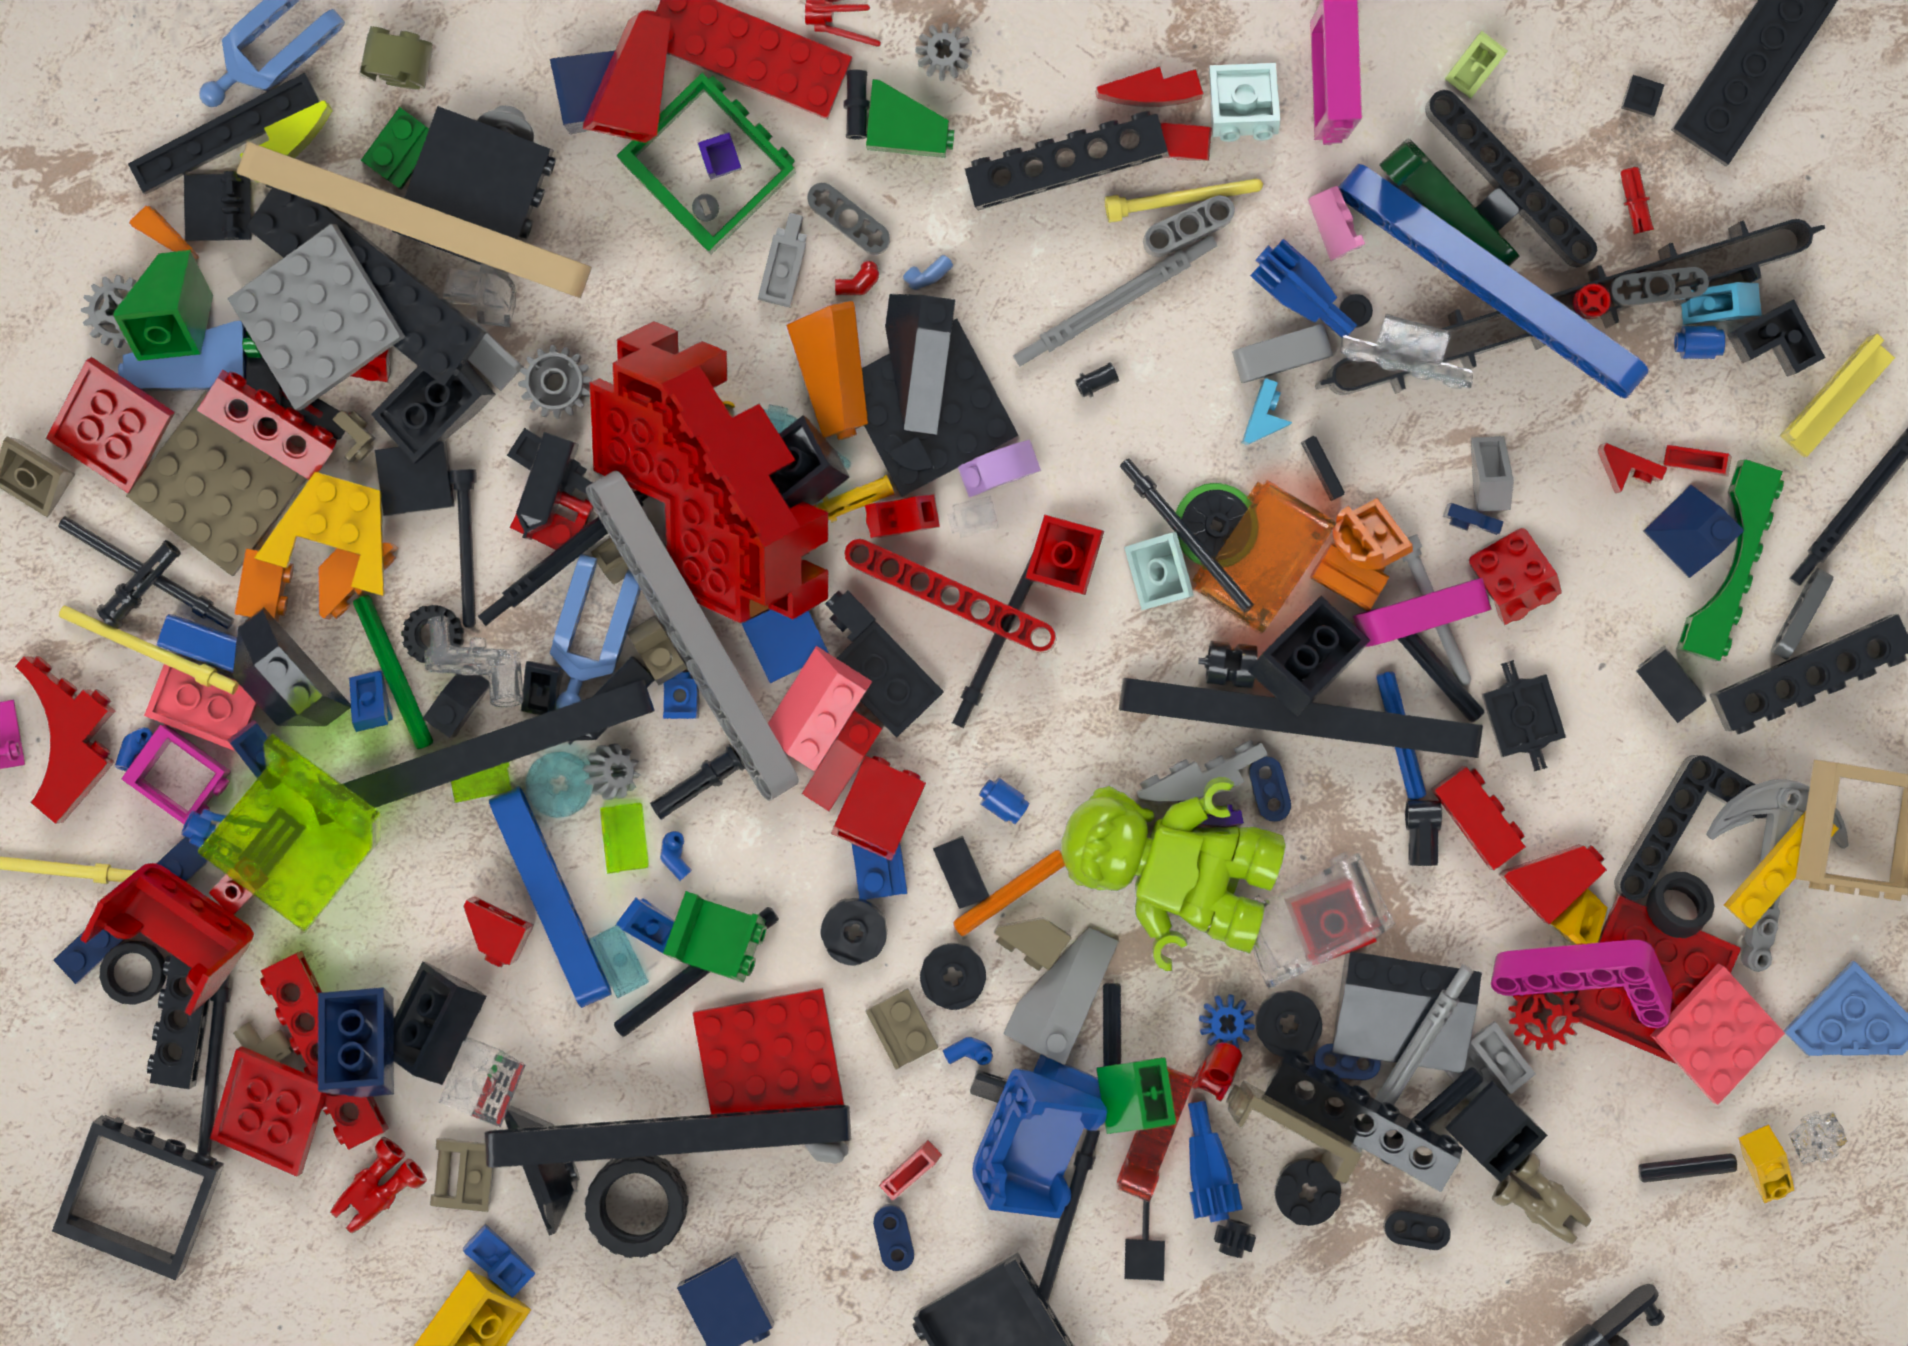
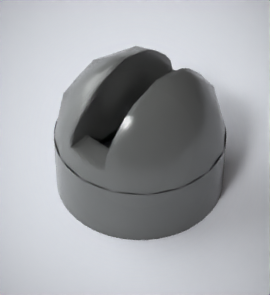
[692,194,719,222]

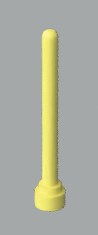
[1104,179,1263,223]

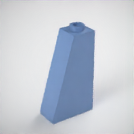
[118,321,248,391]

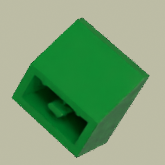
[1096,1057,1176,1134]

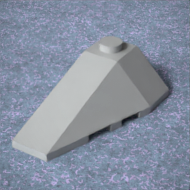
[1003,927,1119,1065]

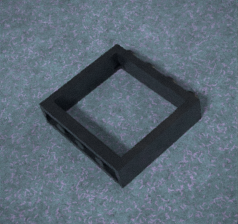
[52,1115,224,1280]

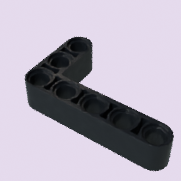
[1614,755,1767,900]

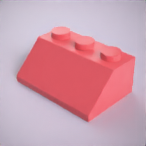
[768,646,872,772]

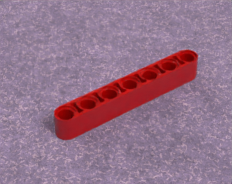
[844,539,1057,654]

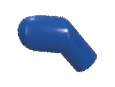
[115,727,153,771]
[660,831,692,881]
[942,1037,993,1065]

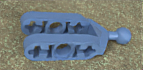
[199,0,345,107]
[550,554,641,709]

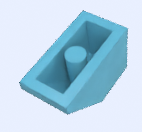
[1681,282,1762,325]

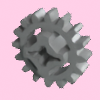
[81,275,136,348]

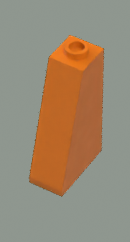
[786,301,868,441]

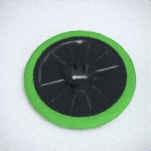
[1174,483,1259,568]

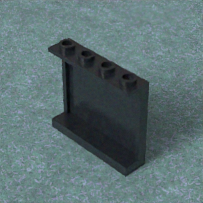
[392,106,556,275]
[912,1253,1074,1346]

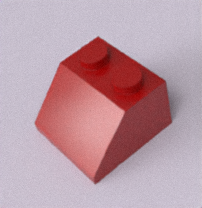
[463,896,534,967]

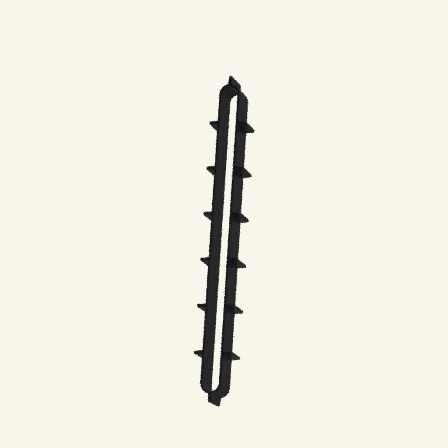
[1315,219,1825,396]

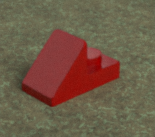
[1598,443,1667,494]

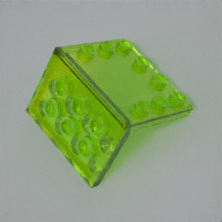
[198,733,381,933]

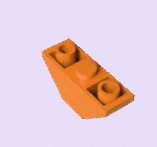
[318,543,398,620]

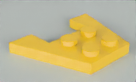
[254,472,385,597]

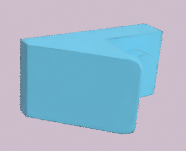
[1241,378,1292,445]

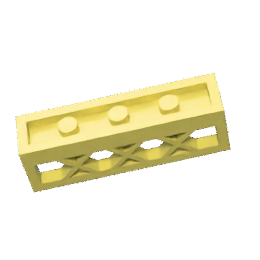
[1780,334,1895,458]

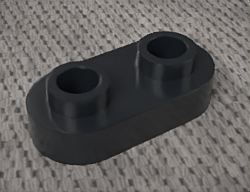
[1383,1209,1451,1250]

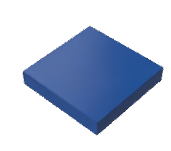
[742,610,829,683]

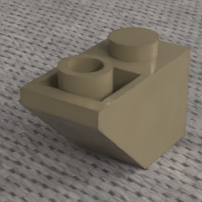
[994,917,1072,971]

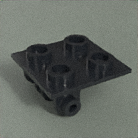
[184,171,252,241]

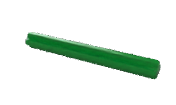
[353,595,433,749]

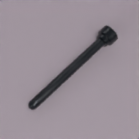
[450,469,477,629]

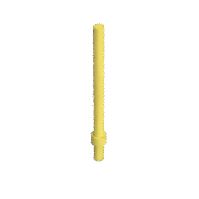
[59,605,239,694]
[0,856,136,884]

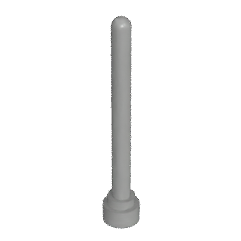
[1402,534,1471,686]

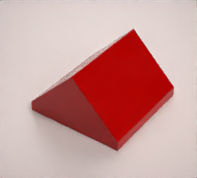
[1025,514,1105,595]

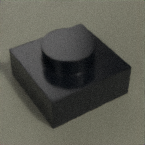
[1621,75,1665,118]

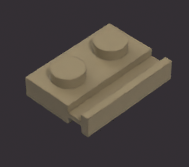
[865,988,938,1070]

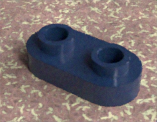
[1249,756,1291,822]
[1313,1044,1381,1081]
[873,1204,914,1271]

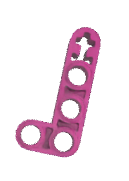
[1352,578,1492,647]

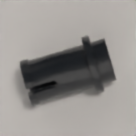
[1075,362,1119,398]

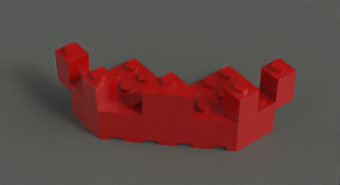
[590,321,828,624]

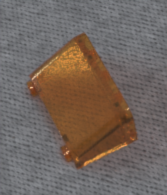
[1192,480,1337,634]

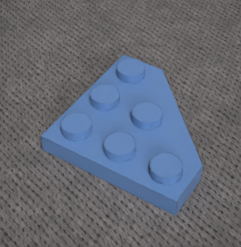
[1783,961,1908,1056]

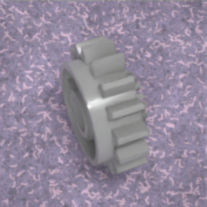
[518,345,592,419]

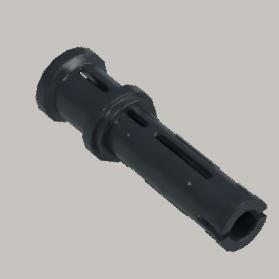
[96,540,181,629]
[650,744,746,820]

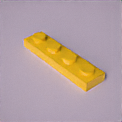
[1723,811,1839,929]

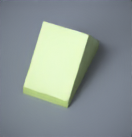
[1445,31,1508,99]

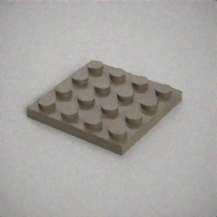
[126,390,307,576]

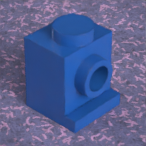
[663,672,699,719]

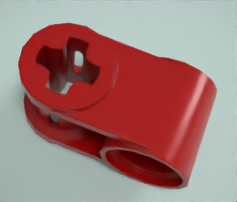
[1190,1043,1242,1102]

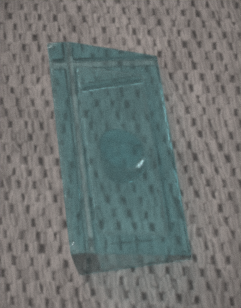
[589,925,649,998]

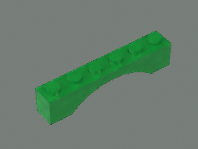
[1676,459,1784,661]

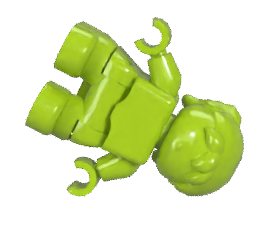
[1061,777,1286,971]

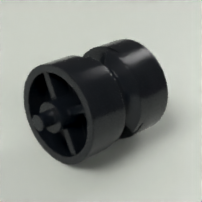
[1198,641,1258,688]

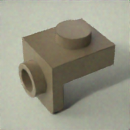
[333,410,376,462]

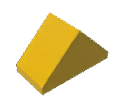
[1551,888,1608,945]

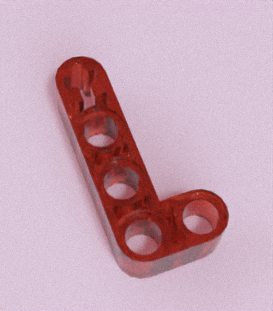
[1116,1066,1194,1202]

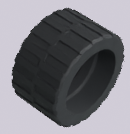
[585,1156,689,1258]

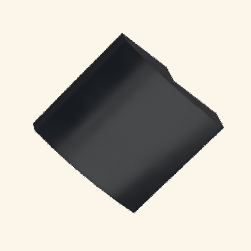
[375,441,455,516]

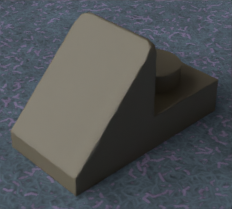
[627,616,687,685]

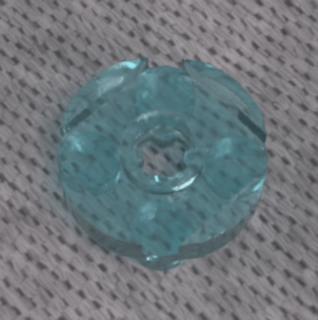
[526,751,593,818]

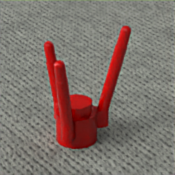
[805,0,881,47]

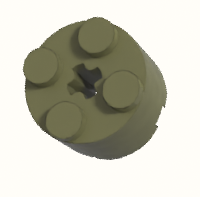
[359,26,433,90]

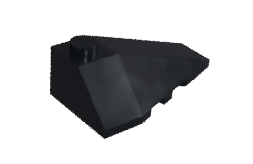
[885,294,955,435]

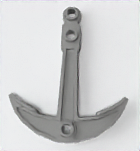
[1706,779,1849,972]

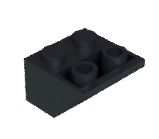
[1445,1081,1548,1182]

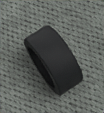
[1646,871,1715,938]
[99,941,166,1005]

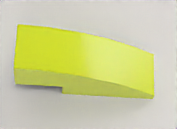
[240,100,333,183]

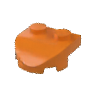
[1333,498,1413,570]

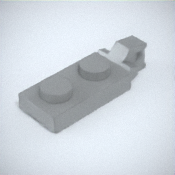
[758,213,807,308]

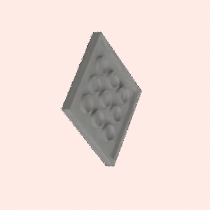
[227,224,405,411]

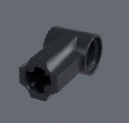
[1405,801,1442,866]

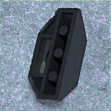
[233,607,351,726]
[503,1105,580,1236]

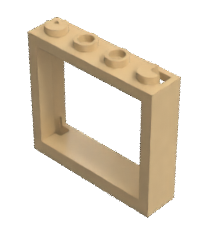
[1796,760,1908,901]

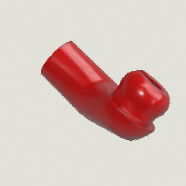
[835,261,879,296]

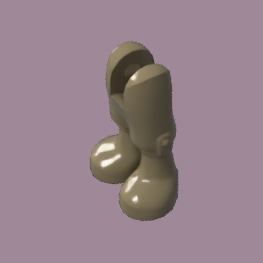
[1492,1152,1592,1244]

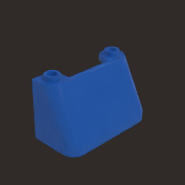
[972,1069,1107,1219]

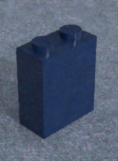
[677,1252,774,1346]

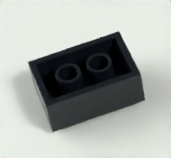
[1248,596,1370,717]

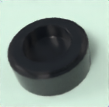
[1339,294,1373,328]

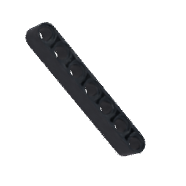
[1425,90,1597,268]

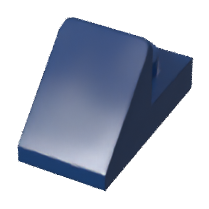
[349,670,393,732]
[616,897,675,954]

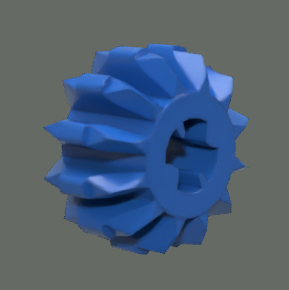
[1198,994,1255,1049]

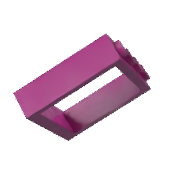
[1310,0,1362,145]

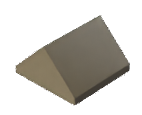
[0,436,75,517]

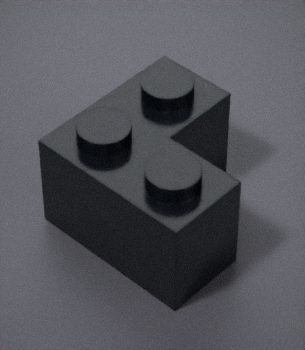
[1727,299,1825,377]

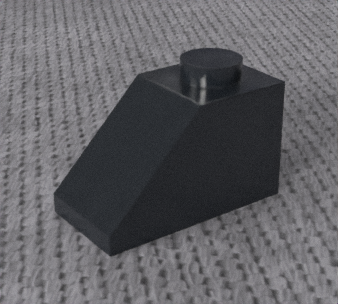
[423,664,492,738]

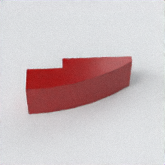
[1095,66,1204,107]

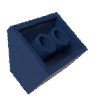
[318,987,394,1097]

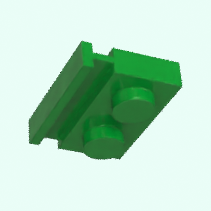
[361,107,429,190]

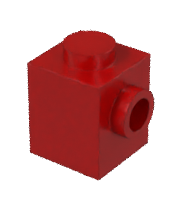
[209,857,269,915]

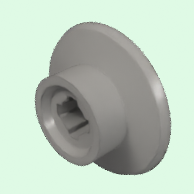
[477,105,534,142]

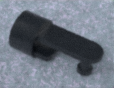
[1562,1284,1665,1346]

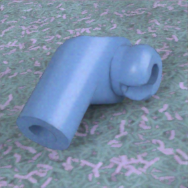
[903,255,953,290]

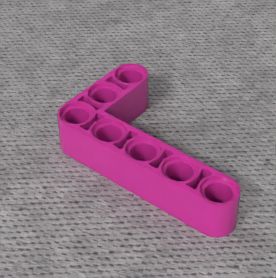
[1490,940,1673,1028]

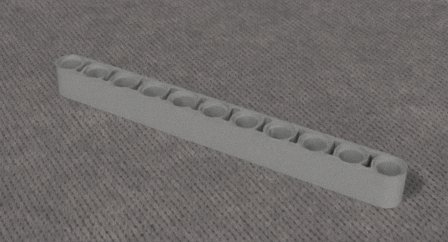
[586,471,798,801]

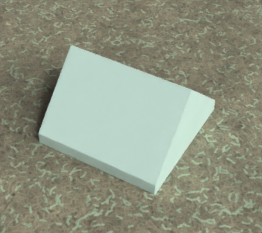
[1124,532,1194,610]

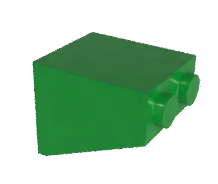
[113,250,213,361]

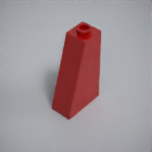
[583,10,671,143]

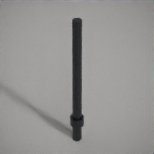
[1120,458,1254,613]
[58,516,235,630]
[952,553,1033,729]
[197,974,232,1156]
[1039,1129,1100,1301]

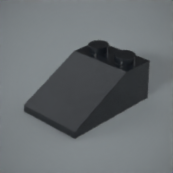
[371,362,496,463]

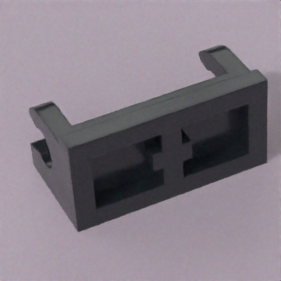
[1636,645,1707,723]

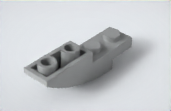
[1136,740,1268,801]

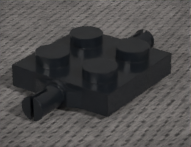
[1481,660,1566,772]

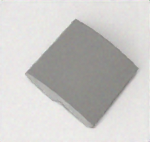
[1445,1022,1535,1103]

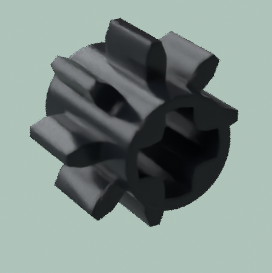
[1214,1219,1256,1258]

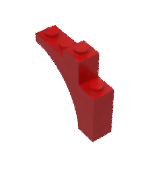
[15,656,115,824]

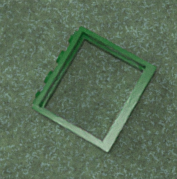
[616,72,796,255]

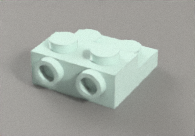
[1209,63,1280,142]

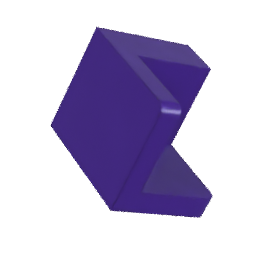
[698,132,742,180]

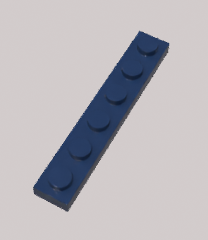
[53,837,223,984]

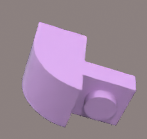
[958,439,1041,497]

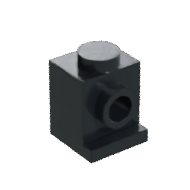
[825,590,876,642]

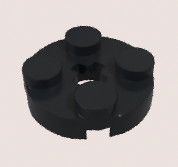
[820,898,888,966]
[920,943,986,1010]
[1255,990,1323,1057]
[1274,1158,1341,1226]

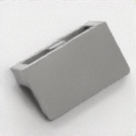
[468,318,524,391]

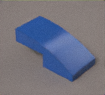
[463,1224,535,1298]

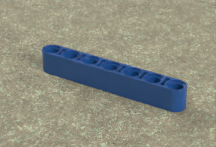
[489,786,612,1008]

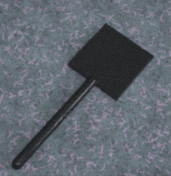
[1124,1167,1165,1281]

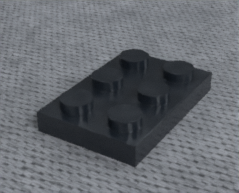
[836,621,944,738]

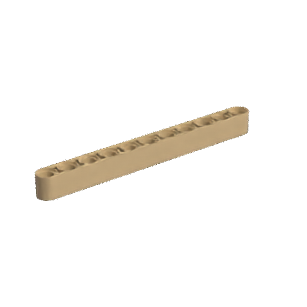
[237,141,592,298]

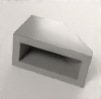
[1471,436,1514,512]

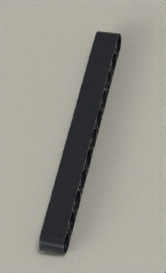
[1119,678,1483,758]
[309,680,655,827]
[484,1105,851,1168]

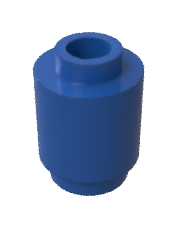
[1674,326,1725,359]
[979,778,1030,825]

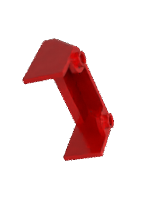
[80,863,254,1016]

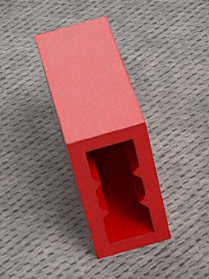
[831,756,926,861]

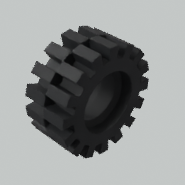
[401,605,465,665]

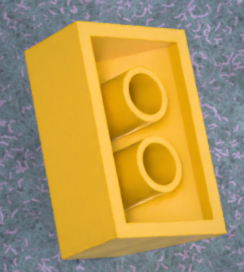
[414,1270,531,1346]

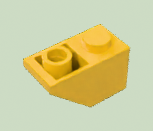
[1738,1124,1795,1204]

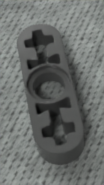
[807,183,890,255]
[1609,267,1709,307]
[1771,568,1833,660]

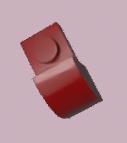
[865,494,940,538]

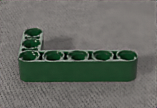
[1379,138,1520,267]

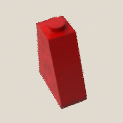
[1499,844,1607,925]

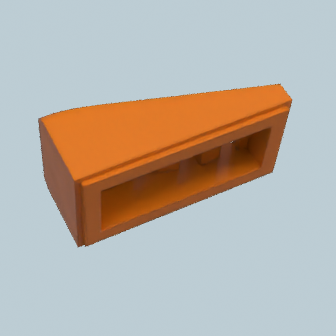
[129,206,199,260]

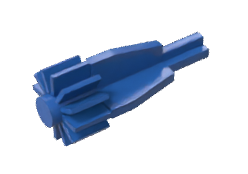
[1250,238,1357,340]
[1188,1101,1243,1223]

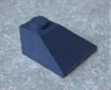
[1643,485,1744,578]

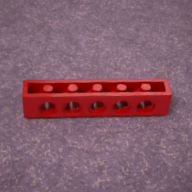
[260,951,389,1150]

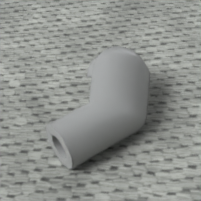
[805,1142,848,1164]

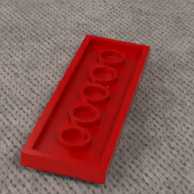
[656,0,852,120]

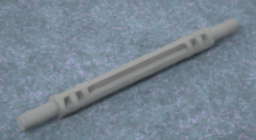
[1013,235,1217,367]
[1354,965,1473,1152]

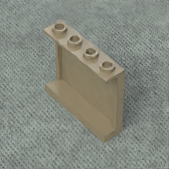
[1226,1080,1362,1185]

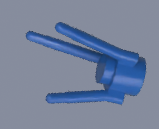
[181,809,270,869]

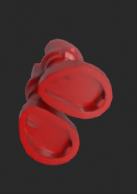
[330,1137,427,1234]

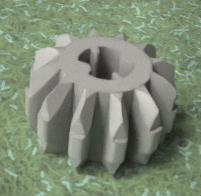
[915,23,972,81]
[582,744,641,800]

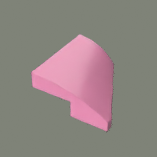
[1308,186,1365,261]

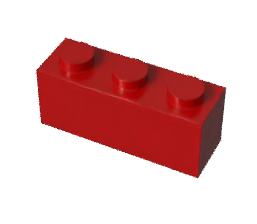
[1431,766,1526,871]

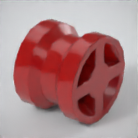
[1572,284,1611,320]

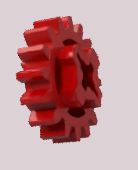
[1508,991,1582,1051]

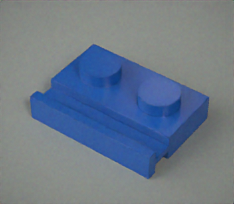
[852,843,907,900]

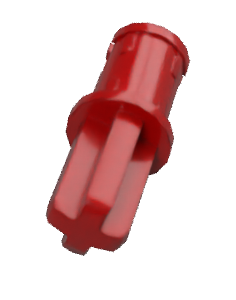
[1620,167,1654,235]

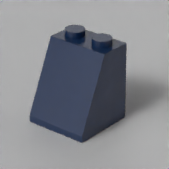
[550,50,615,135]

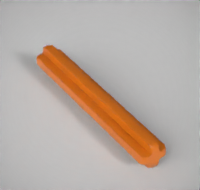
[953,850,1065,936]

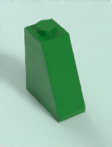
[866,79,955,158]

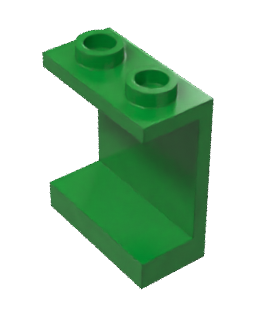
[663,891,767,983]

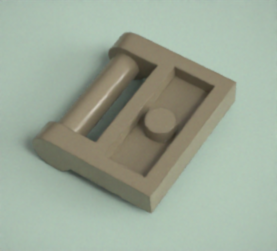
[430,1138,494,1212]

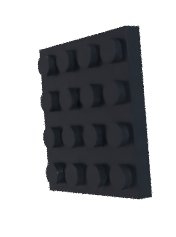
[862,318,1019,497]

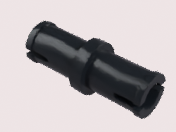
[843,70,870,140]

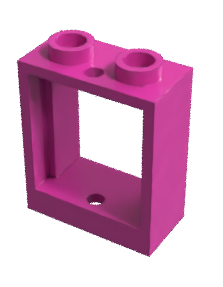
[121,725,231,824]

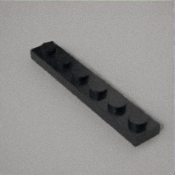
[128,73,321,195]

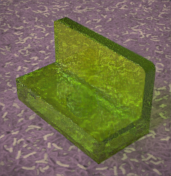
[600,803,649,874]

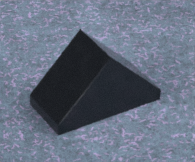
[521,661,564,715]

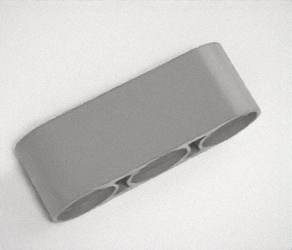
[1143,195,1235,257]
[1232,324,1333,383]

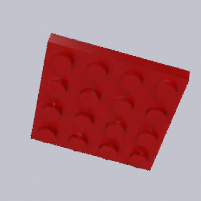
[1571,895,1741,1064]
[692,988,845,1114]

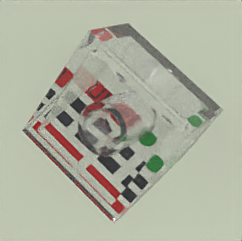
[438,1037,526,1127]

